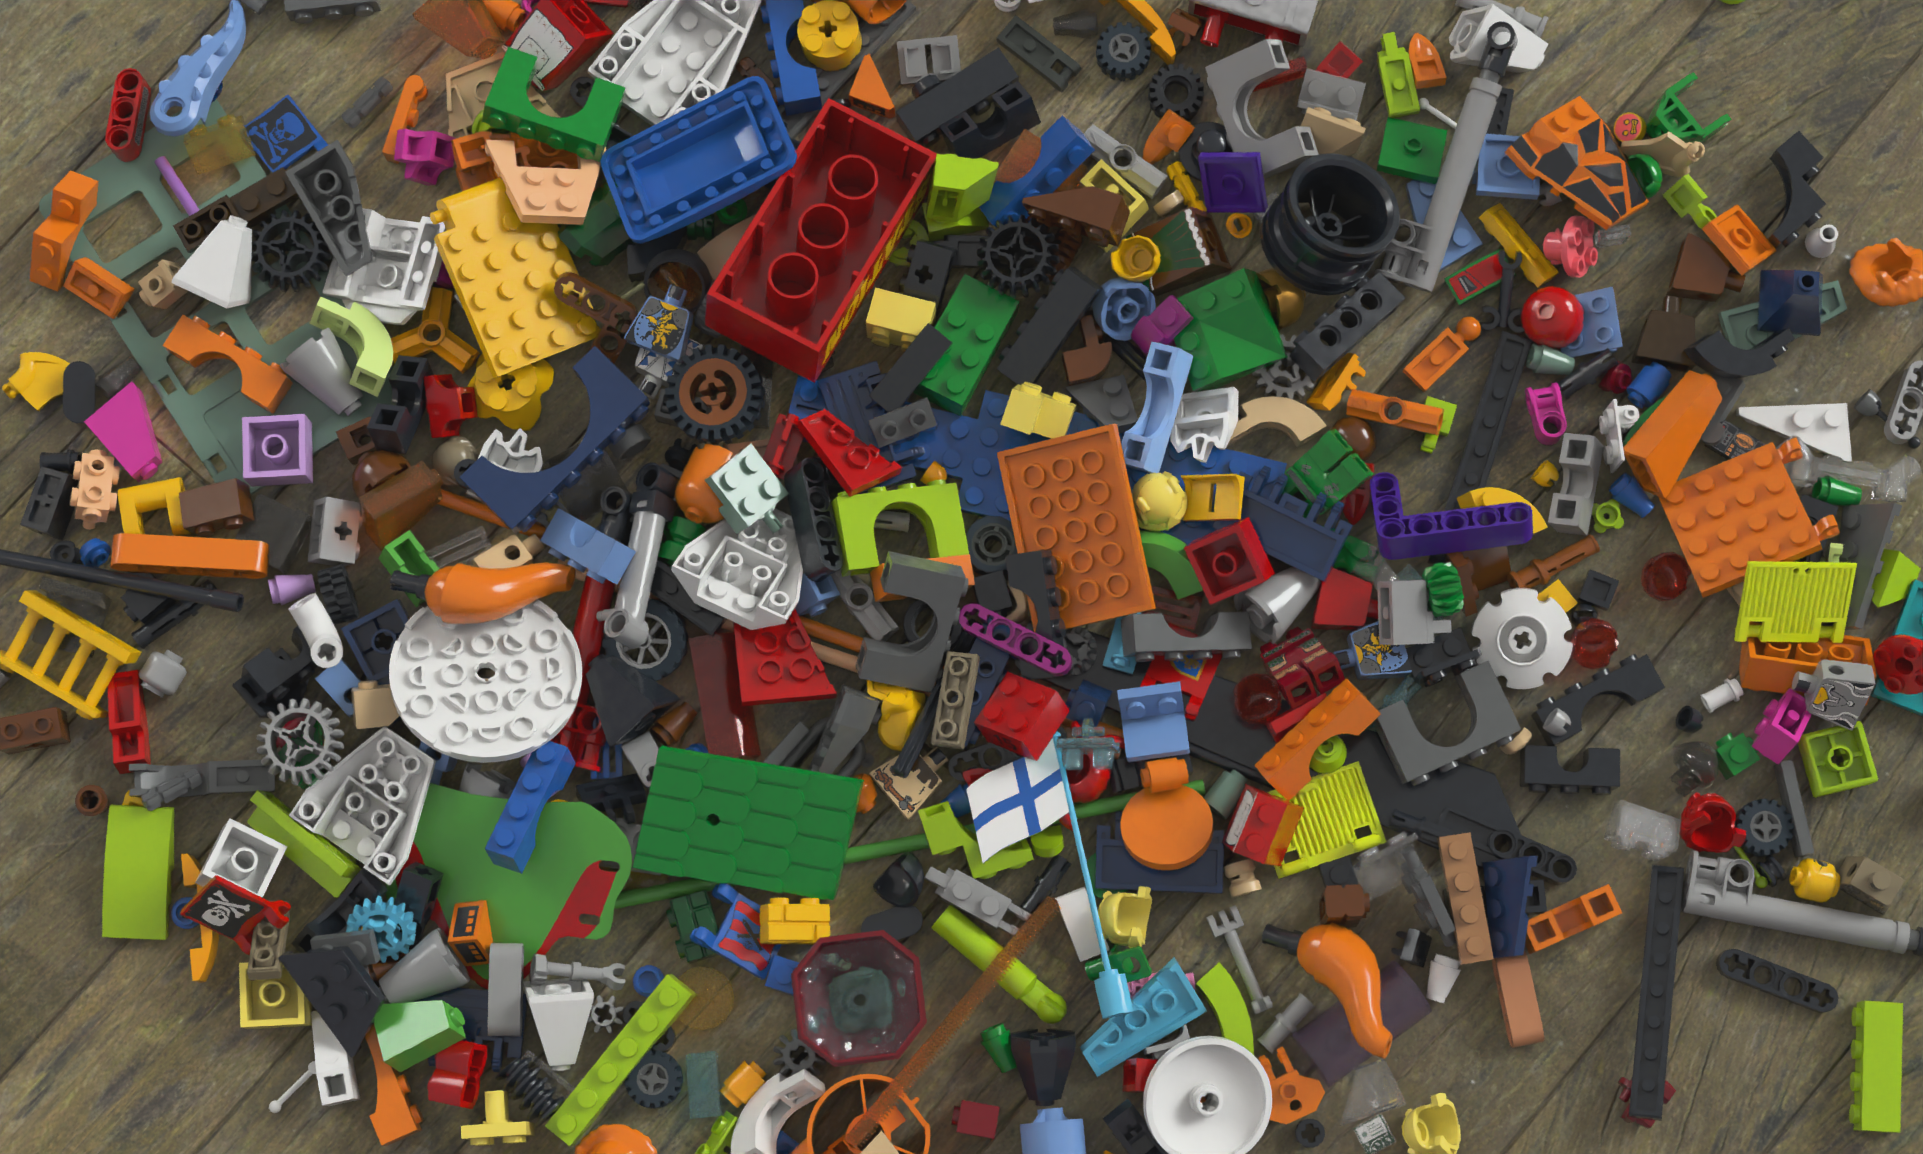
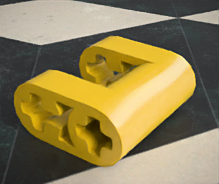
[118,477,192,536]

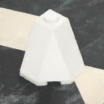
[1449,4,1548,73]

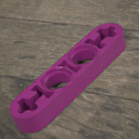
[959,603,1072,676]

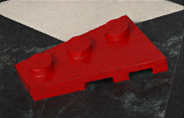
[797,409,902,497]

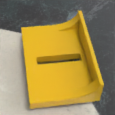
[1181,474,1245,522]

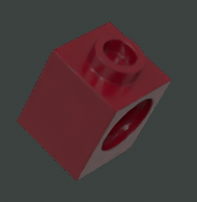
[951,1100,1000,1139]

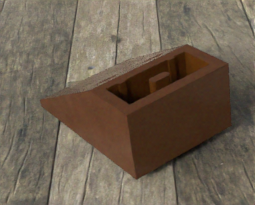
[1022,186,1130,247]

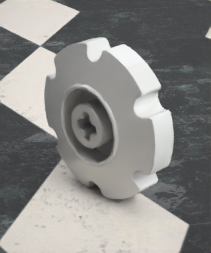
[1471,588,1573,689]

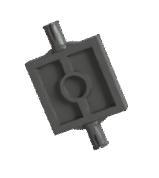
[1400,847,1456,947]

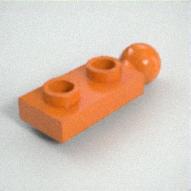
[1403,317,1481,393]

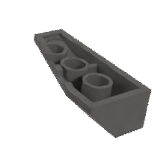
[285,140,373,277]
[808,684,881,774]

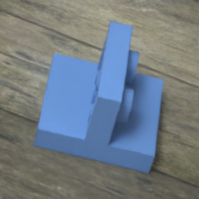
[1472,134,1540,200]

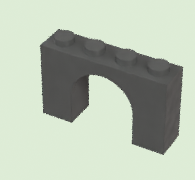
[856,551,968,693]
[1373,661,1521,786]

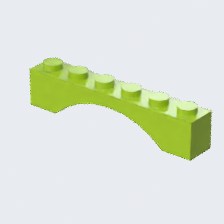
[545,974,697,1146]

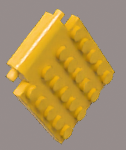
[430,177,600,379]

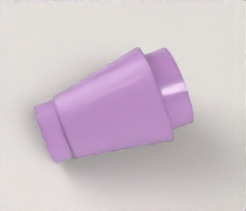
[268,574,316,606]

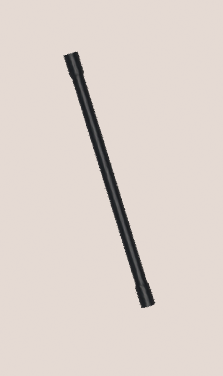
[0,549,244,613]

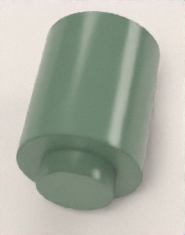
[1203,770,1248,820]

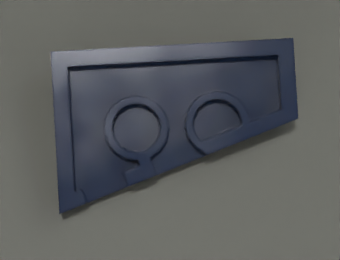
[1483,856,1538,958]

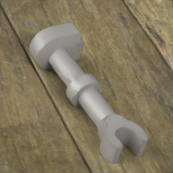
[530,954,625,990]

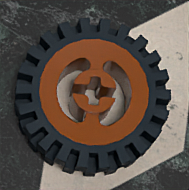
[665,344,765,445]

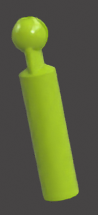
[931,904,1067,1024]

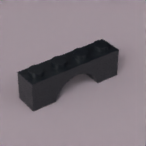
[1006,550,1068,680]
[1531,654,1665,746]

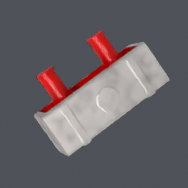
[1188,0,1318,48]

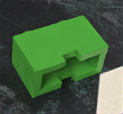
[378,530,439,608]

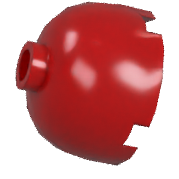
[1521,286,1584,349]

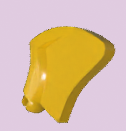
[2,352,70,411]

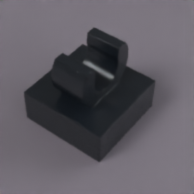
[1391,928,1432,968]

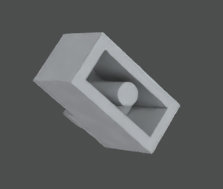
[1377,580,1451,645]

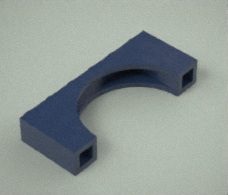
[460,346,650,535]

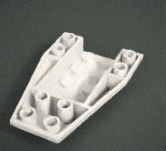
[587,0,762,126]

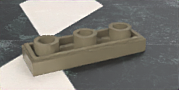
[931,651,980,749]
[247,901,291,980]

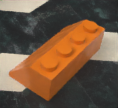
[1739,622,1876,705]

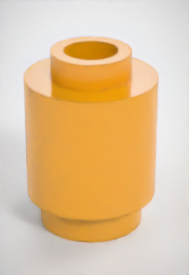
[719,1060,767,1109]

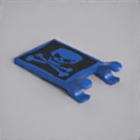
[239,94,328,173]

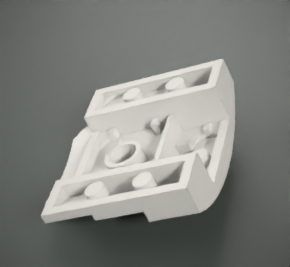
[322,208,447,325]

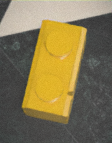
[760,898,830,945]

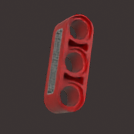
[105,68,151,162]

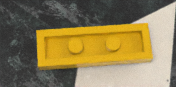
[1478,203,1559,288]

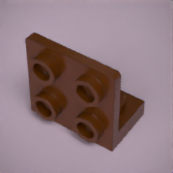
[1444,546,1511,617]

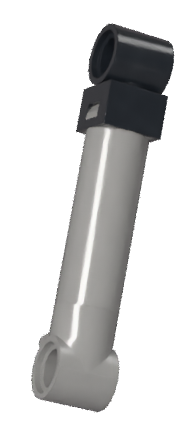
[596,462,679,649]

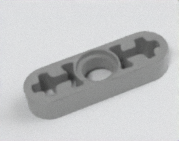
[1884,361,1923,444]

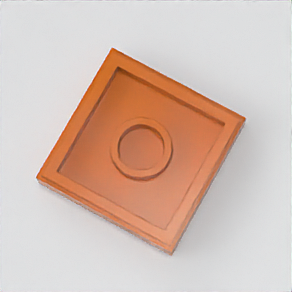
[1702,205,1777,276]

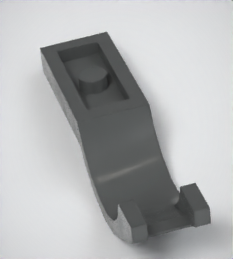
[129,760,275,798]

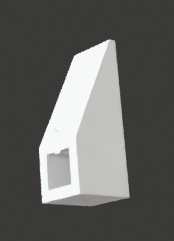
[311,1011,361,1106]

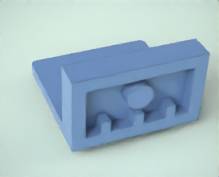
[1117,681,1190,762]

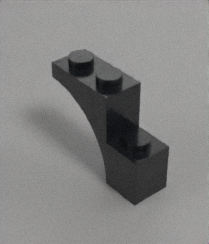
[1768,131,1826,249]

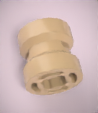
[1223,859,1262,898]

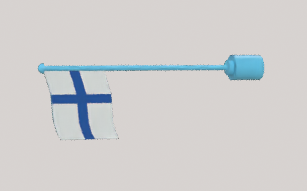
[966,731,1134,1019]

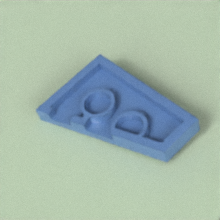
[1405,177,1483,272]

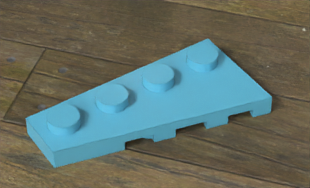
[1080,957,1207,1077]

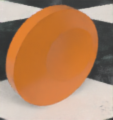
[1120,785,1214,870]

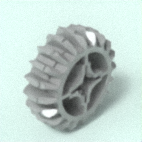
[256,698,344,785]

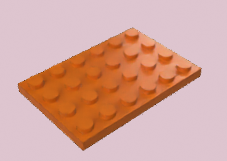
[997,424,1156,632]

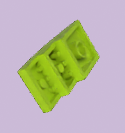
[102,804,174,940]

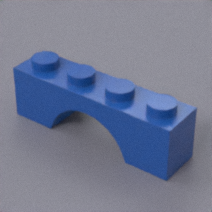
[760,0,822,116]
[979,115,1095,229]
[485,741,575,874]

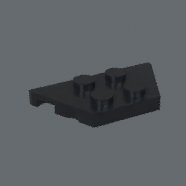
[279,946,386,1058]

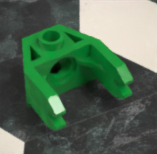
[1646,72,1732,143]

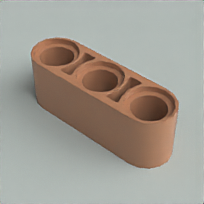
[1492,951,1544,1048]

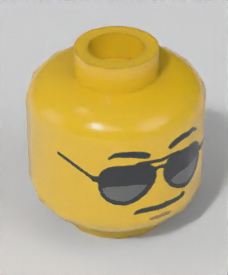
[1789,858,1840,903]

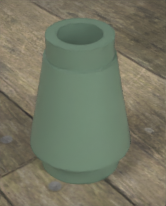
[1526,344,1575,375]

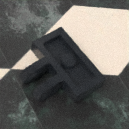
[576,773,646,824]

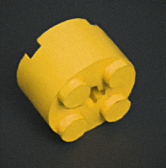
[797,0,862,71]

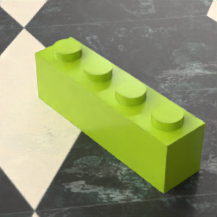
[1849,1001,1903,1133]

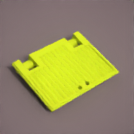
[1734,561,1857,643]
[1267,761,1387,879]

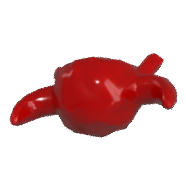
[1059,721,1125,831]

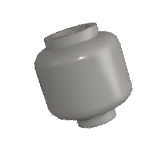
[139,649,187,698]

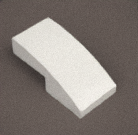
[1055,887,1110,962]

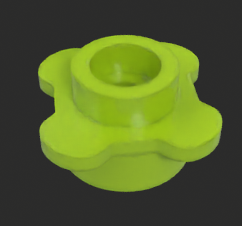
[1591,499,1624,533]

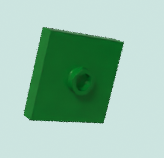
[1376,117,1448,184]

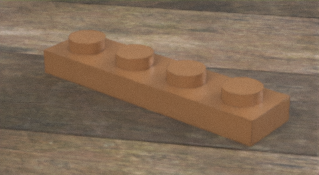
[1437,832,1494,965]

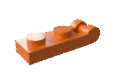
[382,75,428,164]

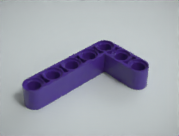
[1370,472,1533,560]

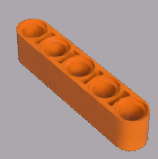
[110,533,270,579]

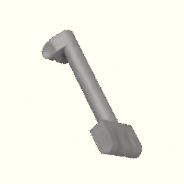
[1206,905,1273,1015]

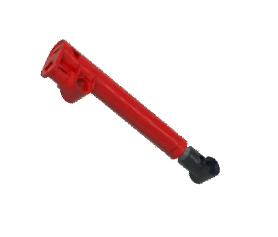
[550,486,634,772]

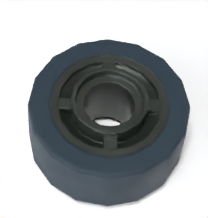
[966,516,1018,575]

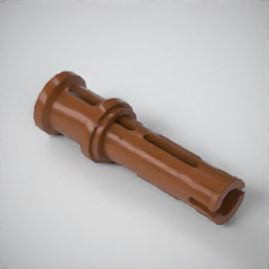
[1507,534,1600,589]

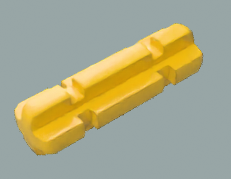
[1166,161,1207,212]

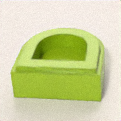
[1030,825,1064,858]

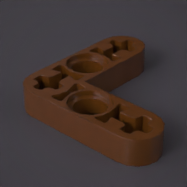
[554,272,638,364]

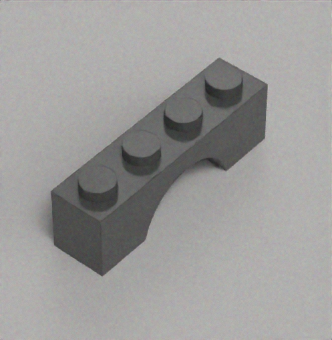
[1120,612,1252,662]

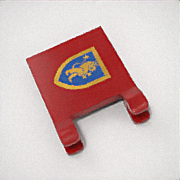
[1140,623,1222,721]

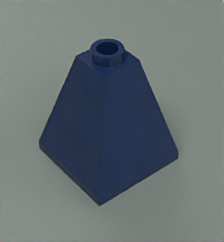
[1757,270,1823,336]

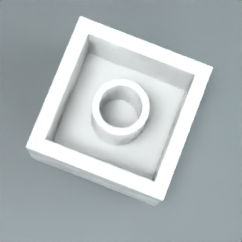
[195,818,287,897]

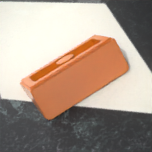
[63,257,134,319]

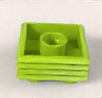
[1798,721,1878,798]

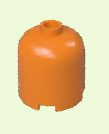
[675,444,733,523]

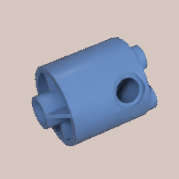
[1020,1107,1086,1154]

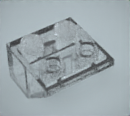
[1604,800,1681,861]

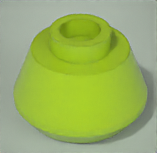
[1309,735,1347,774]

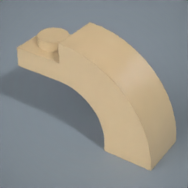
[1226,396,1327,448]

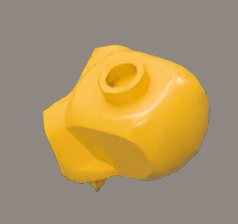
[867,680,926,751]

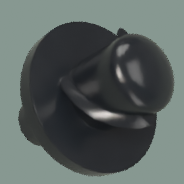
[1179,122,1233,182]

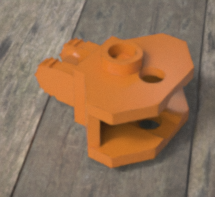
[1258,1046,1325,1124]

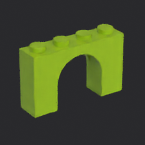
[831,479,969,577]

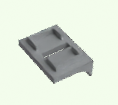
[896,35,961,84]
[1143,1025,1190,1059]

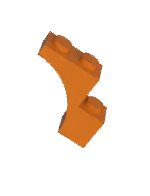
[30,170,99,292]

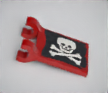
[180,875,291,956]

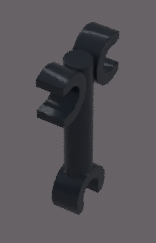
[1480,250,1524,332]

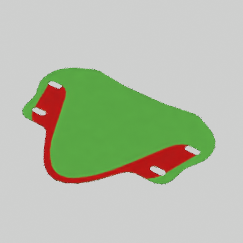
[386,783,632,989]

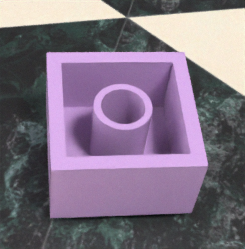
[242,414,313,487]

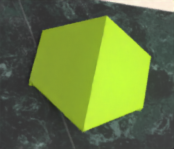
[1871,548,1921,608]

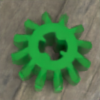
[1422,562,1464,617]

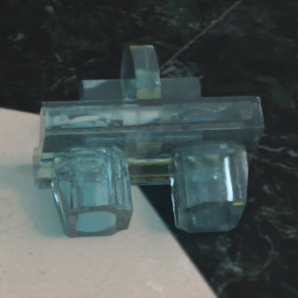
[1056,718,1120,770]

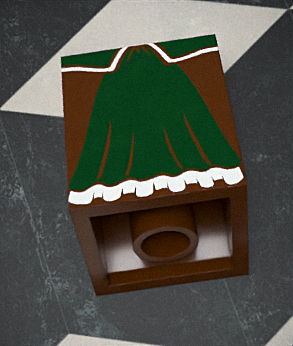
[1126,207,1232,296]

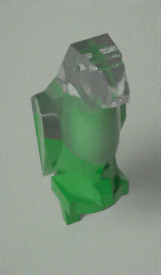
[1323,526,1400,590]

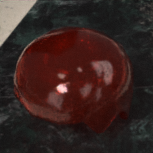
[1641,552,1691,602]
[1570,618,1619,670]
[1233,673,1282,724]

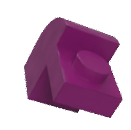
[1131,295,1194,356]

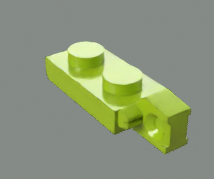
[1377,32,1420,118]

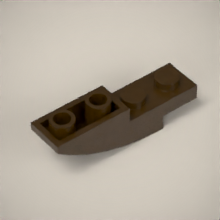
[173,167,299,253]

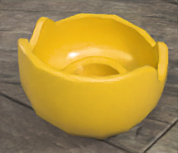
[1110,235,1161,282]

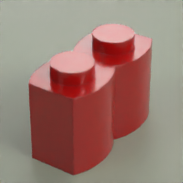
[427,1040,487,1109]

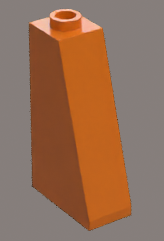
[1623,370,1723,499]

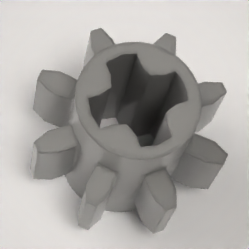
[587,995,625,1034]

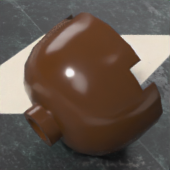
[352,450,416,510]

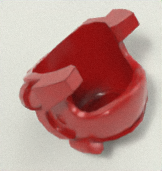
[1679,792,1746,853]

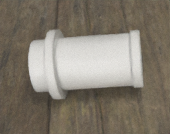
[1700,678,1744,713]

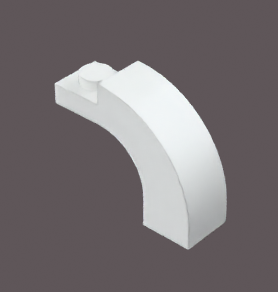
[731,1069,825,1154]

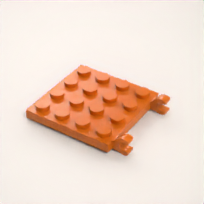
[1657,438,1840,598]

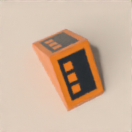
[849,54,895,119]
[447,900,493,966]

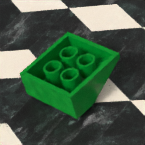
[1174,268,1288,392]

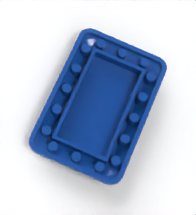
[600,76,797,243]

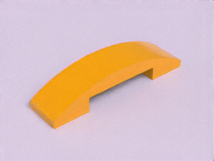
[1098,0,1176,65]
[181,854,219,983]

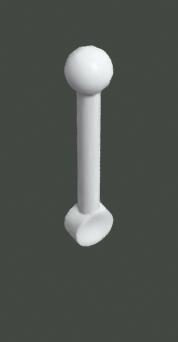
[1418,98,1457,129]
[269,1061,316,1113]

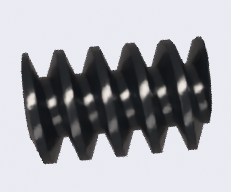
[495,1057,565,1128]

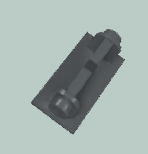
[869,397,937,448]

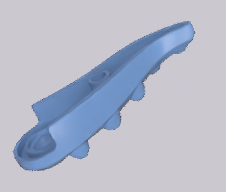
[150,0,246,136]

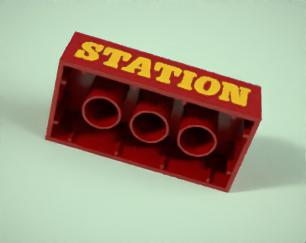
[705,98,937,383]

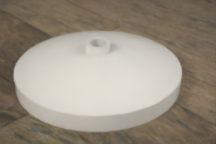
[1143,1036,1272,1154]

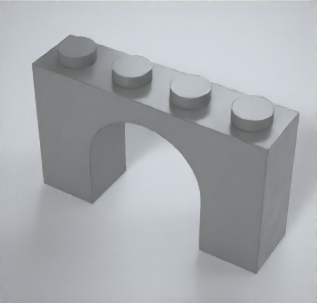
[1205,39,1319,179]

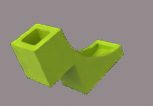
[918,801,1034,879]

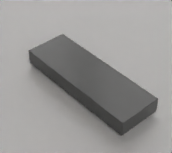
[1773,760,1814,858]

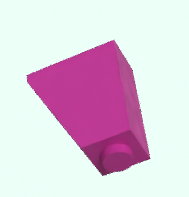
[84,381,162,482]

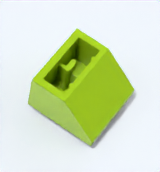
[926,154,999,222]

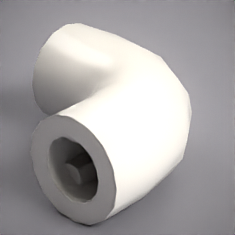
[288,593,343,668]

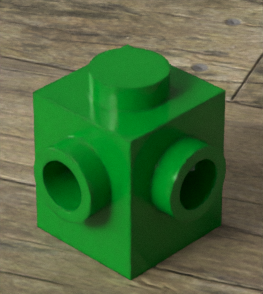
[1709,732,1760,780]

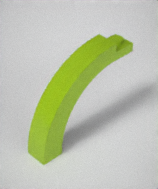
[1195,962,1254,1055]

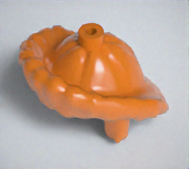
[1849,238,1923,307]
[574,1124,657,1154]

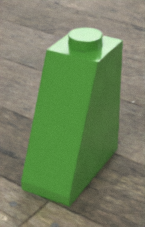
[374,1000,466,1072]

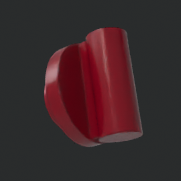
[1598,360,1632,394]

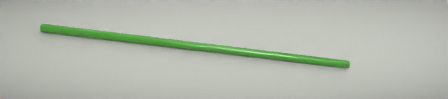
[615,779,1206,909]

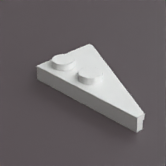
[1736,403,1852,464]

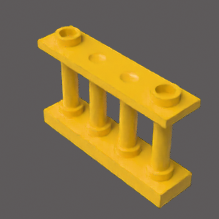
[0,590,141,720]

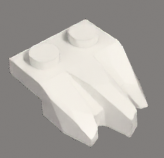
[1170,387,1239,463]
[466,428,543,501]

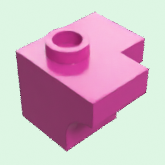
[394,129,456,186]

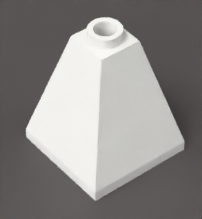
[171,215,252,309]
[523,978,594,1071]

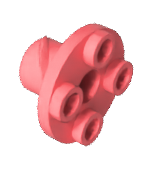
[1543,216,1598,278]

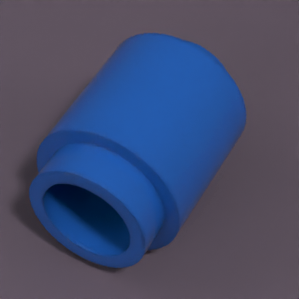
[1626,362,1672,409]

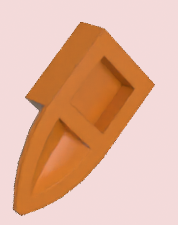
[1408,33,1447,89]
[1142,109,1195,165]

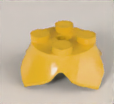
[468,353,554,431]

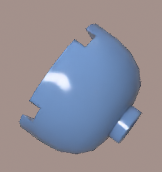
[1092,277,1156,341]

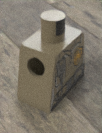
[1837,856,1904,915]

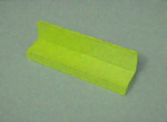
[247,790,361,898]

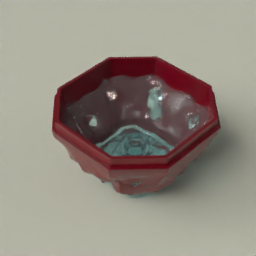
[791,930,927,1067]

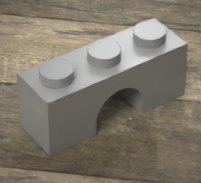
[1548,433,1604,536]

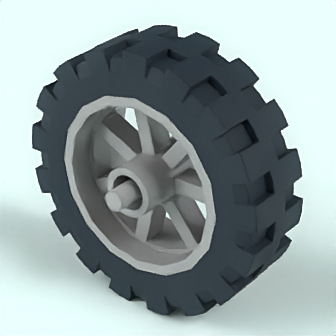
[602,598,689,681]

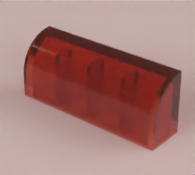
[689,633,762,759]

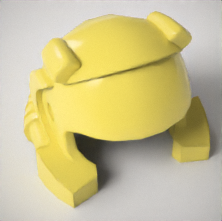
[1132,471,1188,531]
[1098,886,1153,948]
[1402,1093,1461,1154]

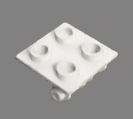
[1599,399,1639,473]

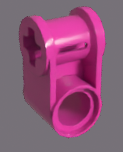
[1525,382,1567,445]

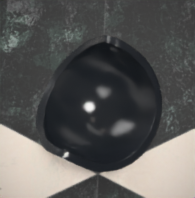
[873,851,924,907]

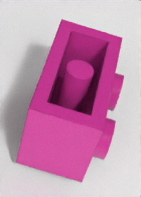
[1752,688,1812,764]

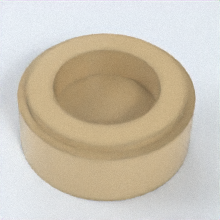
[1153,190,1184,217]

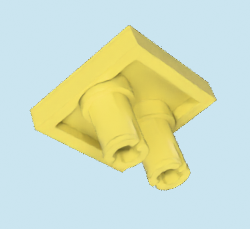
[461,1090,534,1146]

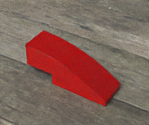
[108,670,151,774]

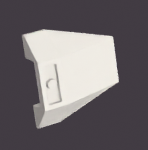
[671,509,803,630]
[289,726,436,885]

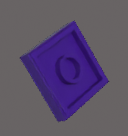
[1198,152,1268,213]

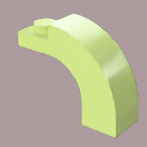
[310,297,393,397]

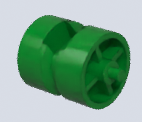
[658,516,707,568]

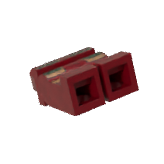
[1260,627,1345,710]

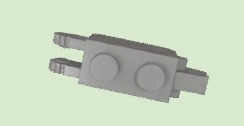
[924,866,1033,939]

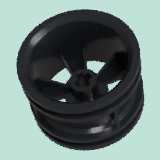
[1260,153,1400,296]

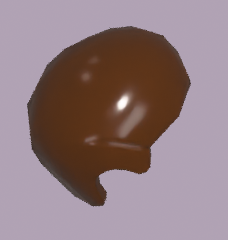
[1330,417,1377,461]

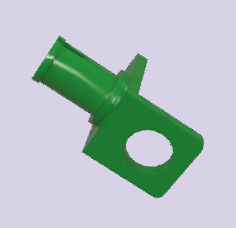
[1085,944,1152,983]

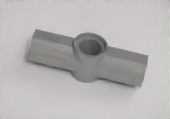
[1084,124,1168,199]
[831,568,899,641]

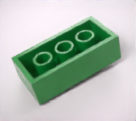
[913,274,1020,417]

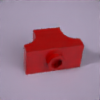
[424,374,478,438]

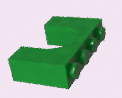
[482,47,626,162]

